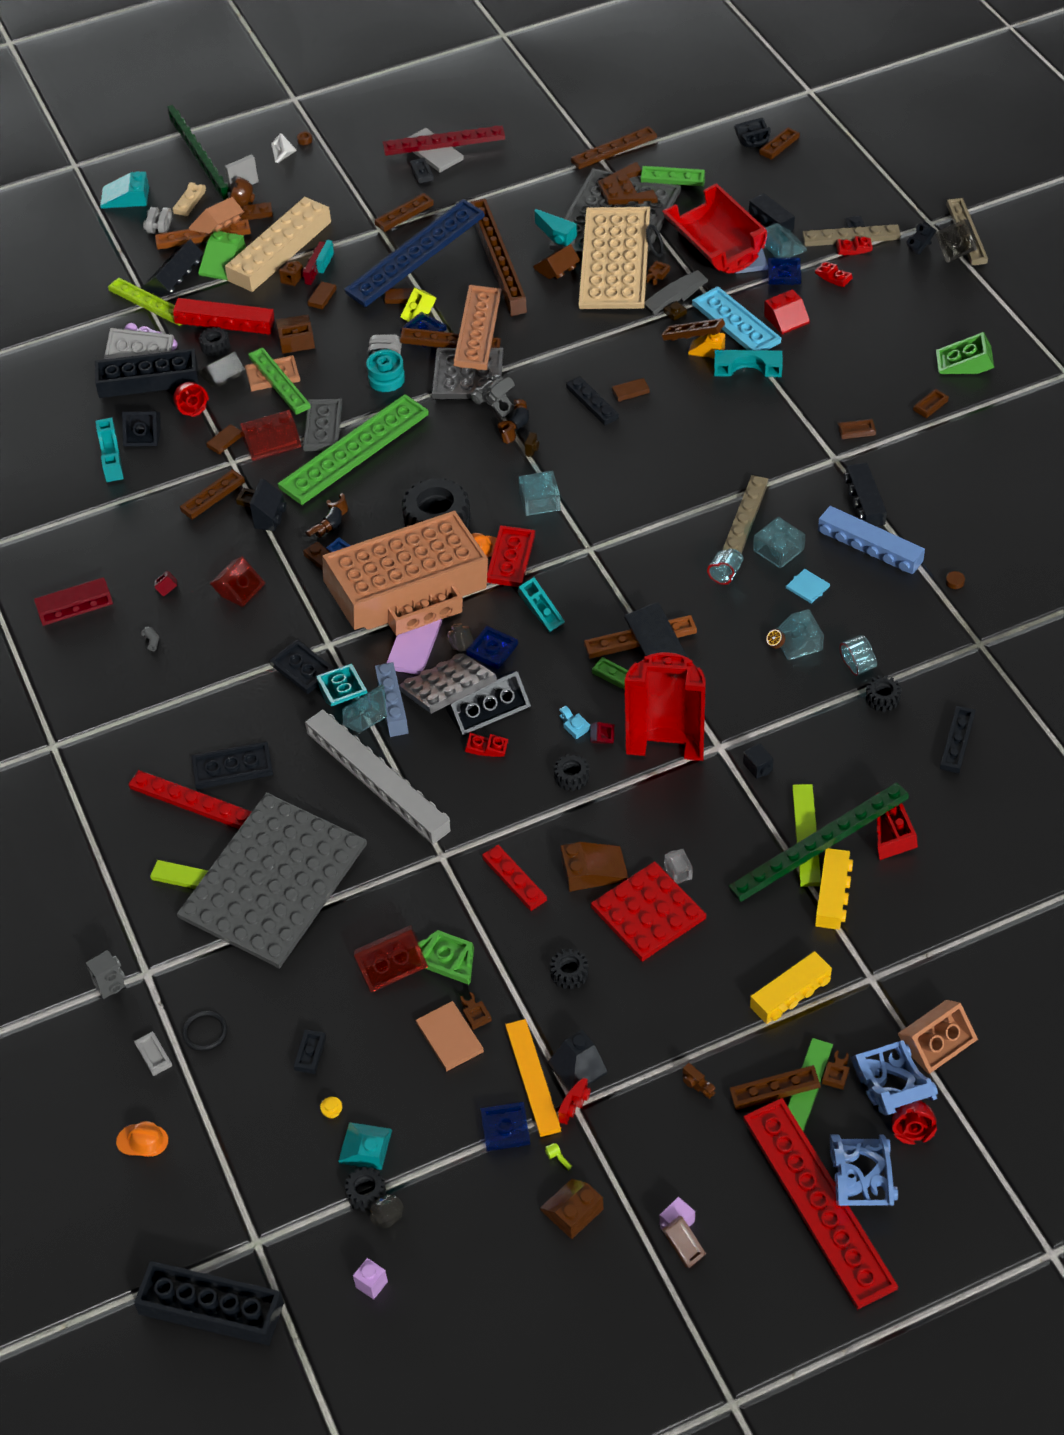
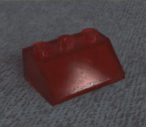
[240,410,302,461]
[354,925,428,992]

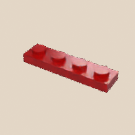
[482,845,547,911]

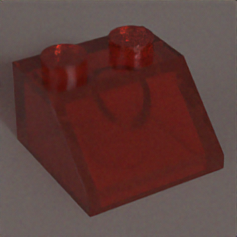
[210,556,265,607]

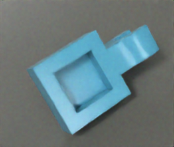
[559,706,591,739]

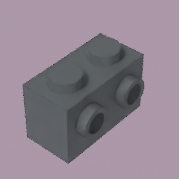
[86,950,125,999]

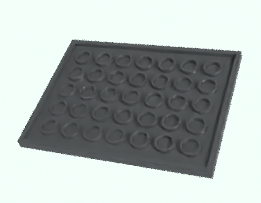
[549,168,681,257]
[177,792,367,969]

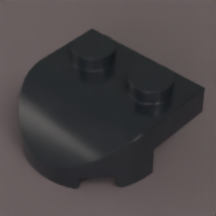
[734,117,771,147]

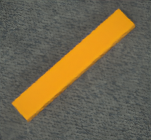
[505,1019,561,1137]

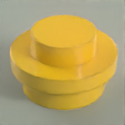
[320,1097,342,1118]

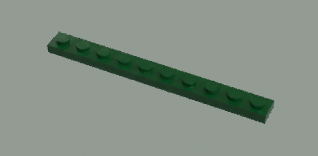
[167,105,230,201]
[728,782,909,902]

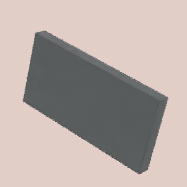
[303,399,343,451]

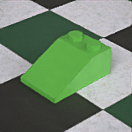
[198,231,246,280]
[936,332,994,374]

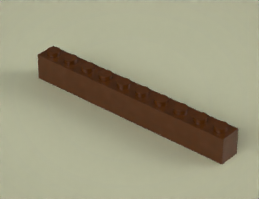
[470,198,527,316]

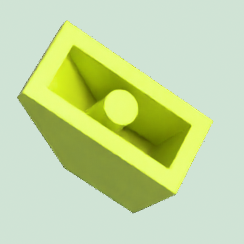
[400,287,437,324]

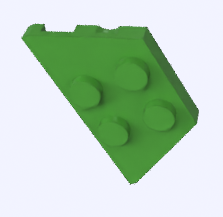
[401,930,474,985]

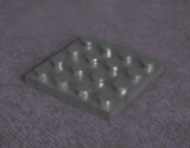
[432,348,503,399]
[399,653,498,714]

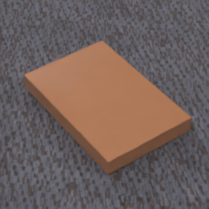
[245,355,300,392]
[416,1001,484,1071]

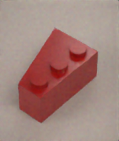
[877,793,918,860]

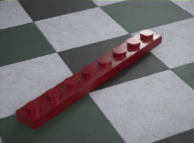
[383,125,505,156]

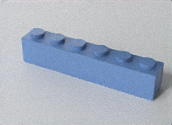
[818,506,925,575]

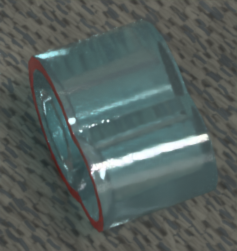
[707,549,744,585]
[840,635,877,676]

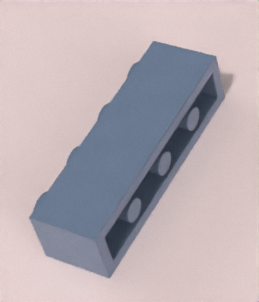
[375,662,409,737]

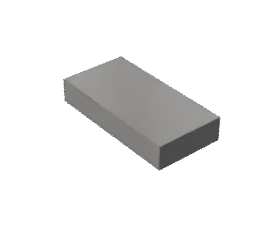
[134,1031,172,1076]

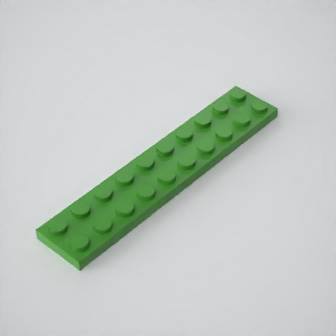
[278,394,429,505]

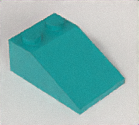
[100,171,149,208]
[316,663,368,706]

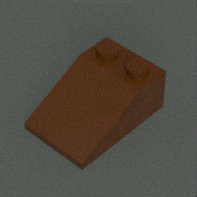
[561,842,629,892]

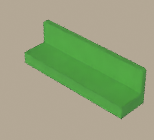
[641,166,705,186]

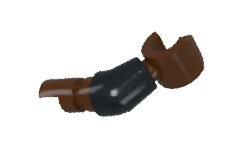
[498,399,529,444]
[305,493,348,538]

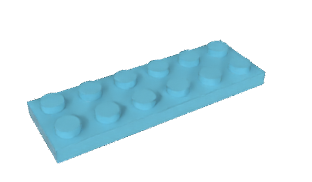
[692,286,781,350]

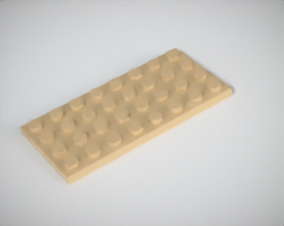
[579,207,650,309]

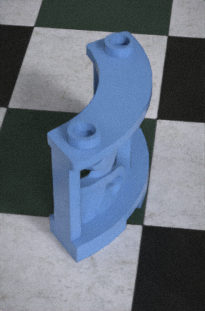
[850,1040,938,1115]
[830,1134,898,1206]

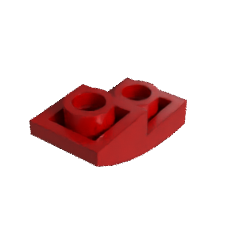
[836,236,873,255]
[815,262,853,287]
[465,733,508,757]
[558,1078,591,1125]

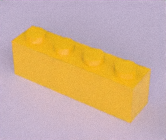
[815,848,853,930]
[750,951,832,1024]

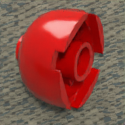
[173,382,209,417]
[892,1100,937,1144]

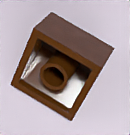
[533,244,580,279]
[540,1179,604,1239]

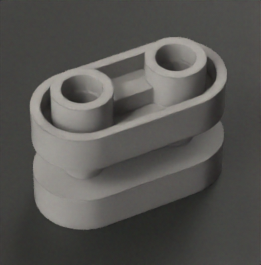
[143,207,172,234]
[367,335,402,357]

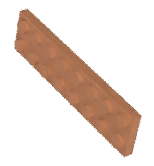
[453,285,501,370]

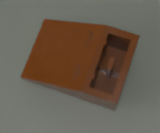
[276,314,315,354]

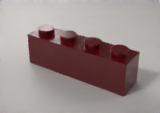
[34,577,113,626]

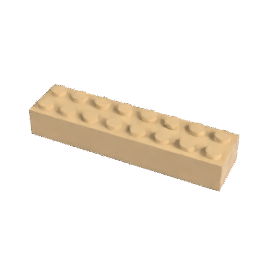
[225,197,331,292]

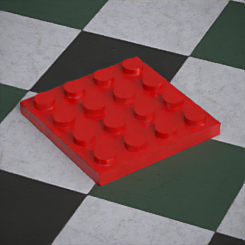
[591,861,706,962]

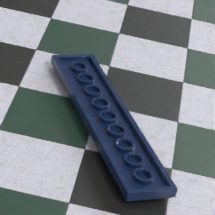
[344,199,485,307]

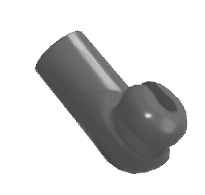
[141,627,159,651]

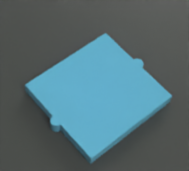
[786,569,830,604]

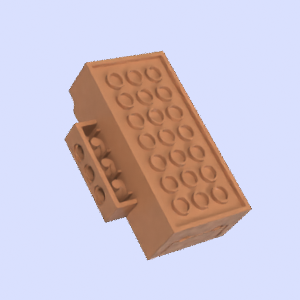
[322,511,488,636]

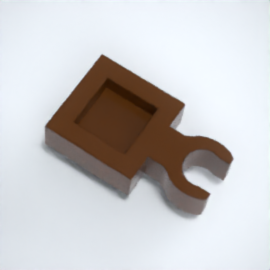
[646,261,670,285]
[461,992,492,1030]
[822,1050,849,1090]
[683,1063,716,1099]

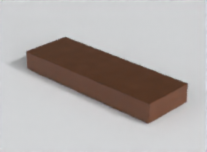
[759,127,800,160]

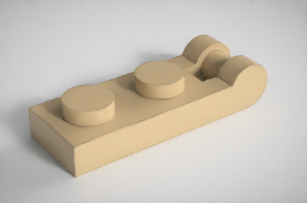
[173,182,206,216]

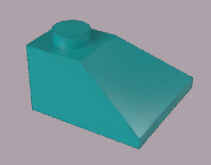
[339,1122,392,1170]

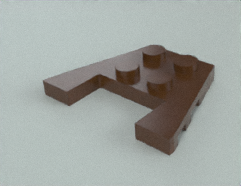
[598,162,658,205]

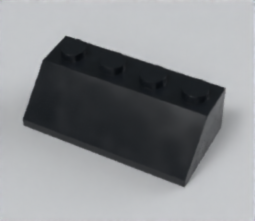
[141,239,203,297]
[446,671,531,735]

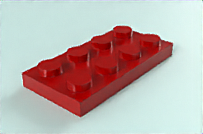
[487,525,535,587]

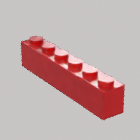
[173,298,275,334]

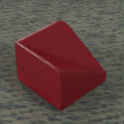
[154,571,177,596]
[590,722,614,744]

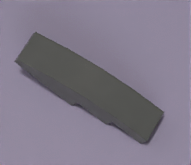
[645,270,708,315]

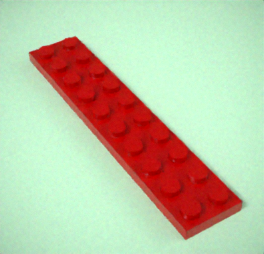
[743,1098,898,1310]

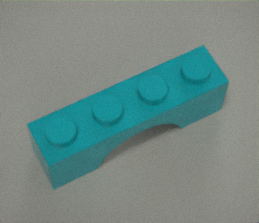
[714,350,783,377]
[95,418,124,482]

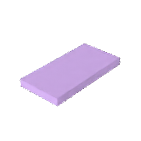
[387,619,443,675]

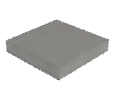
[225,154,259,193]

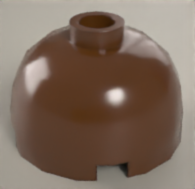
[230,176,255,207]

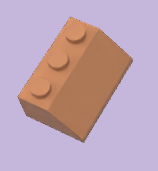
[189,197,244,233]
[898,1000,978,1074]

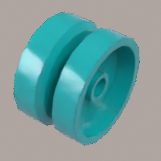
[366,350,405,392]

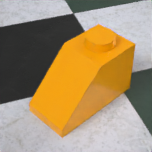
[689,333,725,359]

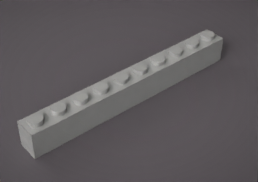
[305,710,451,845]

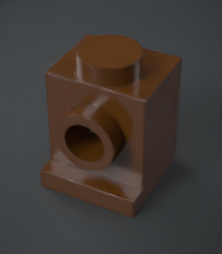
[279,261,303,286]

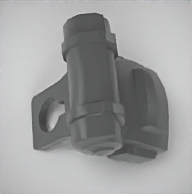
[470,375,515,418]

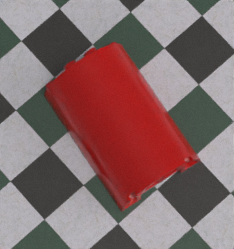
[663,183,767,273]
[625,652,706,761]

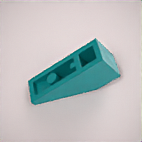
[534,209,577,246]
[518,577,565,632]

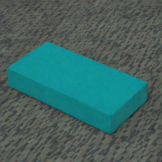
[316,240,334,273]

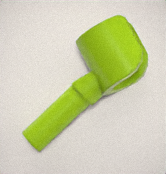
[545,1143,572,1170]

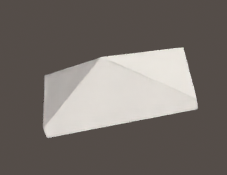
[271,133,297,163]

